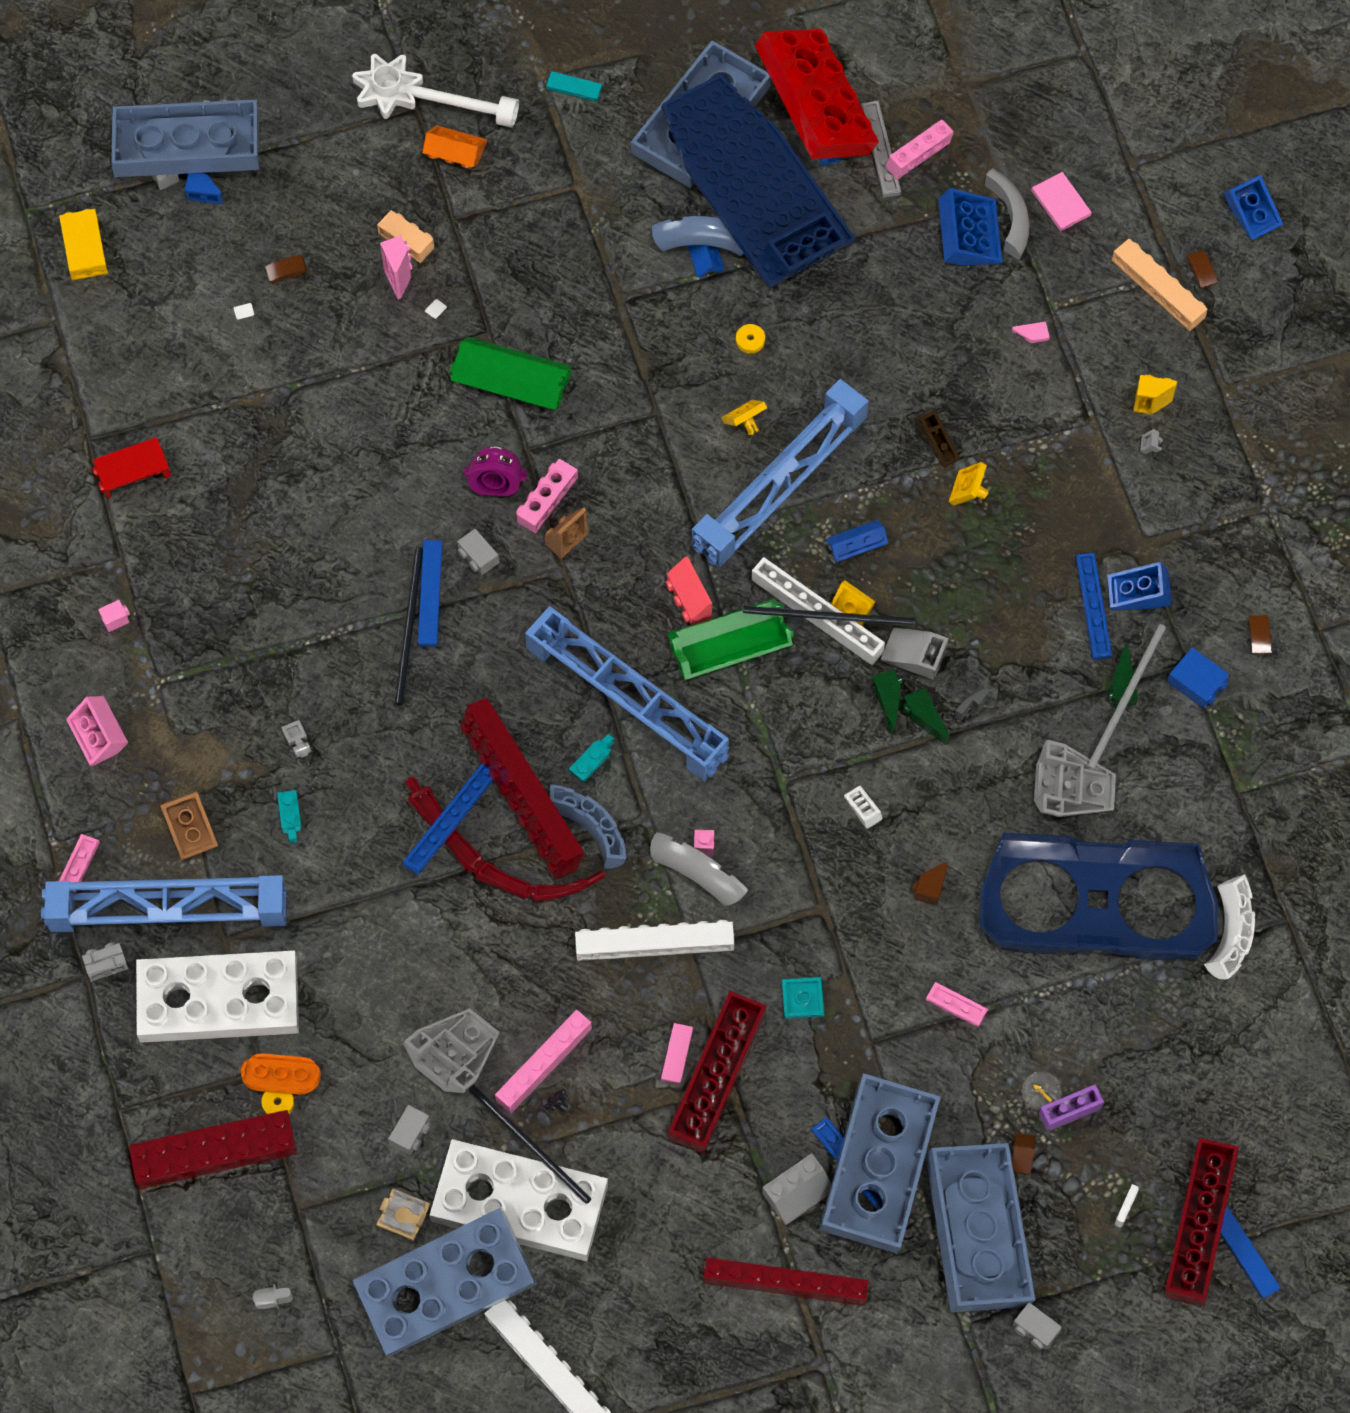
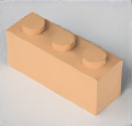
[377,210,434,263]

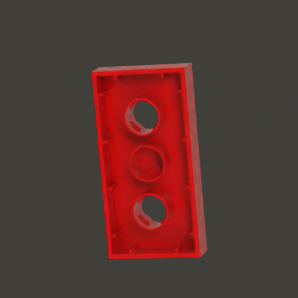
[755,29,879,159]

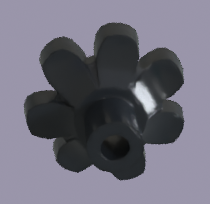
[545,1088,568,1112]

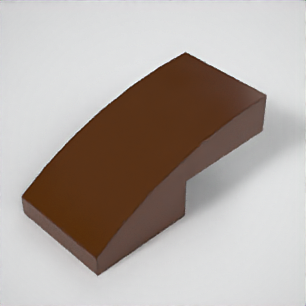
[1186,250,1218,289]
[265,255,308,284]
[1248,615,1271,654]

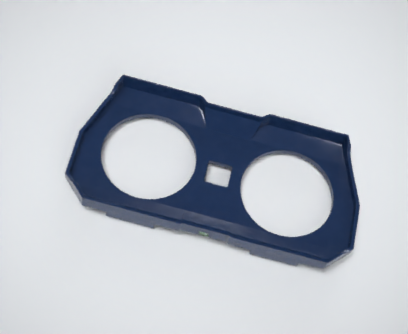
[980,833,1217,961]

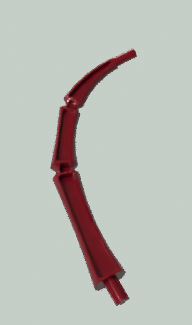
[405,777,605,901]

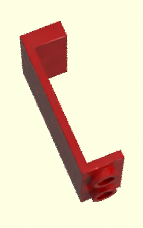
[92,437,171,499]

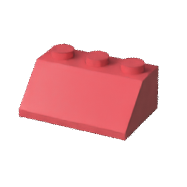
[665,556,712,626]

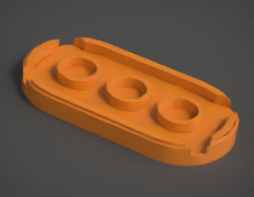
[241,1053,321,1095]

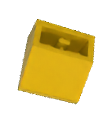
[1133,375,1177,415]

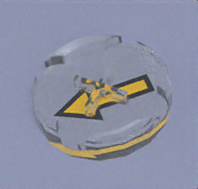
[1022,1072,1062,1111]

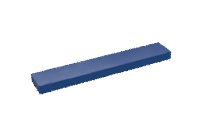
[418,540,443,646]
[1075,553,1112,660]
[811,1117,882,1210]
[1221,1206,1281,1299]

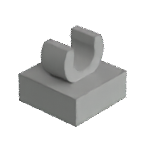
[1140,429,1163,454]

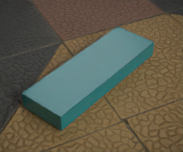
[546,71,603,102]

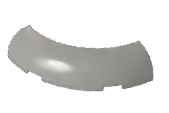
[985,168,1030,259]
[650,832,748,906]

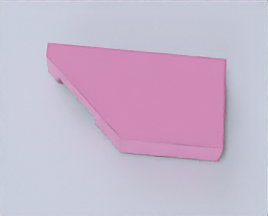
[1012,322,1050,343]

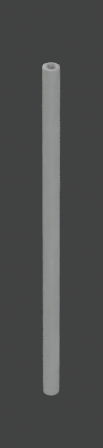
[1087,624,1166,770]

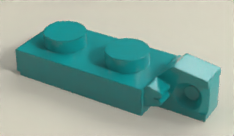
[569,734,614,783]
[277,790,302,844]

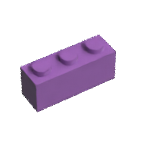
[1039,1085,1104,1132]

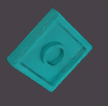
[782,977,824,1019]

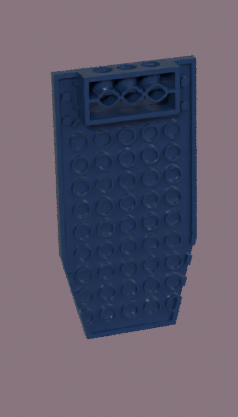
[661,74,856,288]

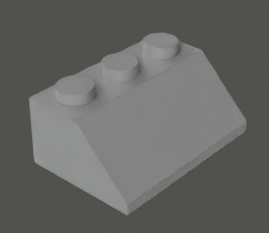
[762,1153,831,1226]

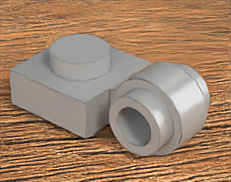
[281,720,311,758]

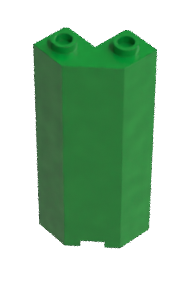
[449,337,572,410]
[667,599,794,680]

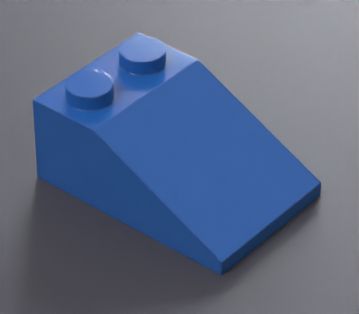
[1223,175,1283,240]
[1107,562,1172,610]

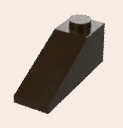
[913,409,960,468]

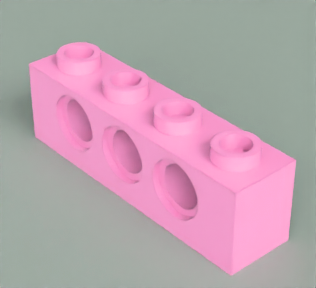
[886,119,954,180]
[516,459,578,534]

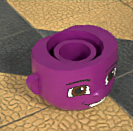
[464,446,527,496]

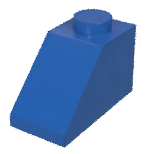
[185,173,223,204]

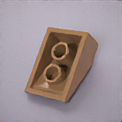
[545,508,588,559]
[160,790,218,860]

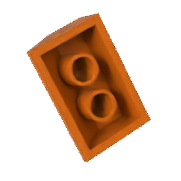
[422,125,487,168]

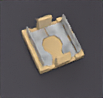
[376,1189,430,1241]

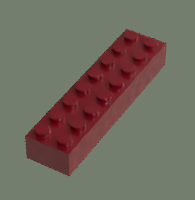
[668,991,767,1154]
[129,1110,297,1190]
[1165,1138,1239,1307]

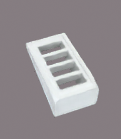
[844,786,882,828]

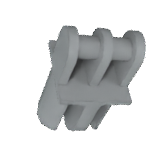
[253,1284,293,1309]

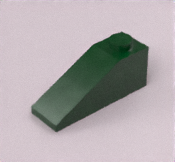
[1108,646,1138,708]
[872,669,903,733]
[902,688,950,745]

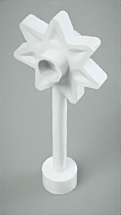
[352,54,519,128]

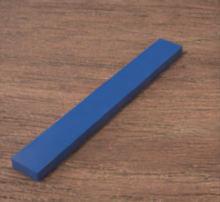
[402,764,493,875]

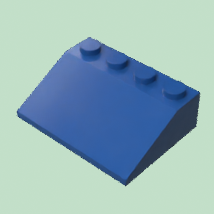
[938,188,1002,265]

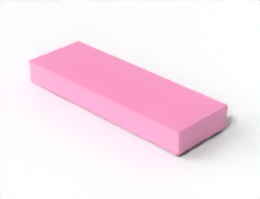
[59,834,100,893]
[926,982,988,1028]
[661,1023,693,1085]

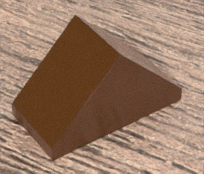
[1012,1133,1036,1175]

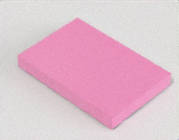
[1031,172,1092,231]

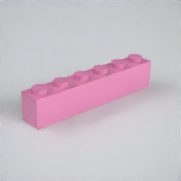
[495,1009,592,1114]

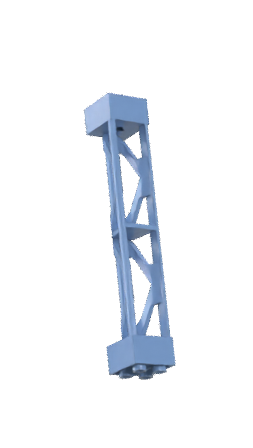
[692,379,868,568]
[41,875,286,932]

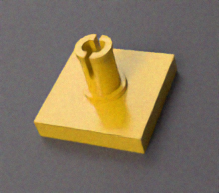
[721,400,767,435]
[948,462,989,505]
[831,580,875,627]

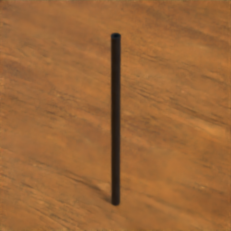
[395,547,423,705]
[743,606,915,626]
[468,1085,592,1204]

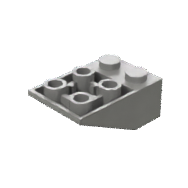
[880,627,949,680]

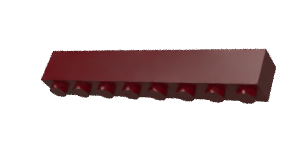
[703,1257,869,1306]

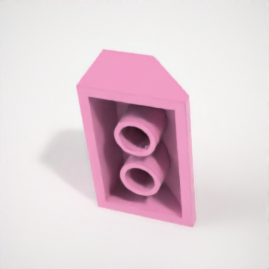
[380,235,412,299]
[66,696,128,766]

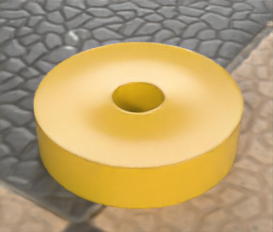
[736,324,765,354]
[261,1092,294,1114]

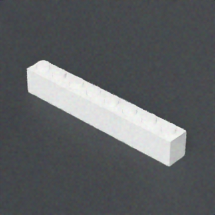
[752,557,885,665]
[575,920,734,961]
[484,1300,611,1413]

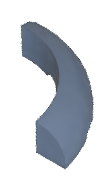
[652,216,744,256]
[548,785,626,869]

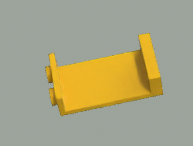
[59,209,108,280]

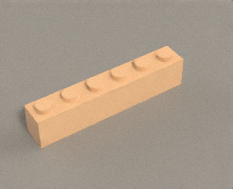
[1112,239,1207,331]

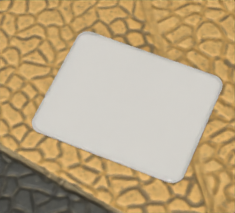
[425,299,447,319]
[234,303,254,320]

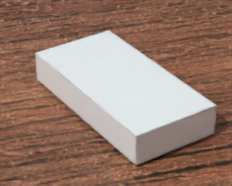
[1114,1184,1139,1228]

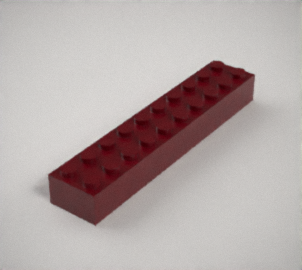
[460,698,584,880]

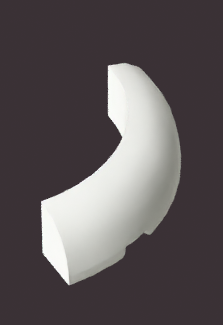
[1204,875,1255,979]

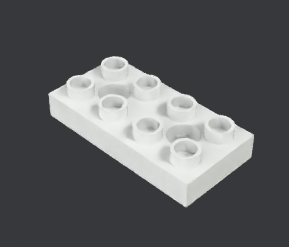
[136,951,299,1043]
[430,1139,608,1261]

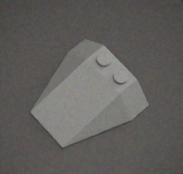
[1034,740,1116,817]
[403,1008,500,1093]

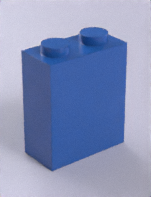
[1167,647,1229,709]

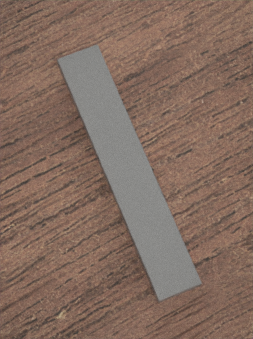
[861,101,901,198]

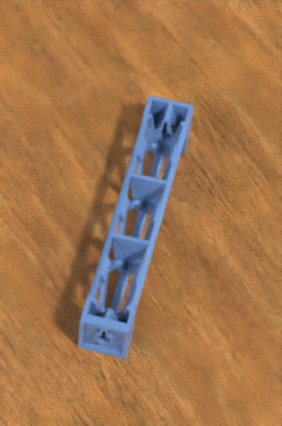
[525,606,730,781]

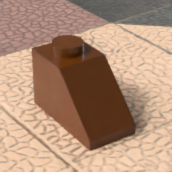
[912,862,948,905]

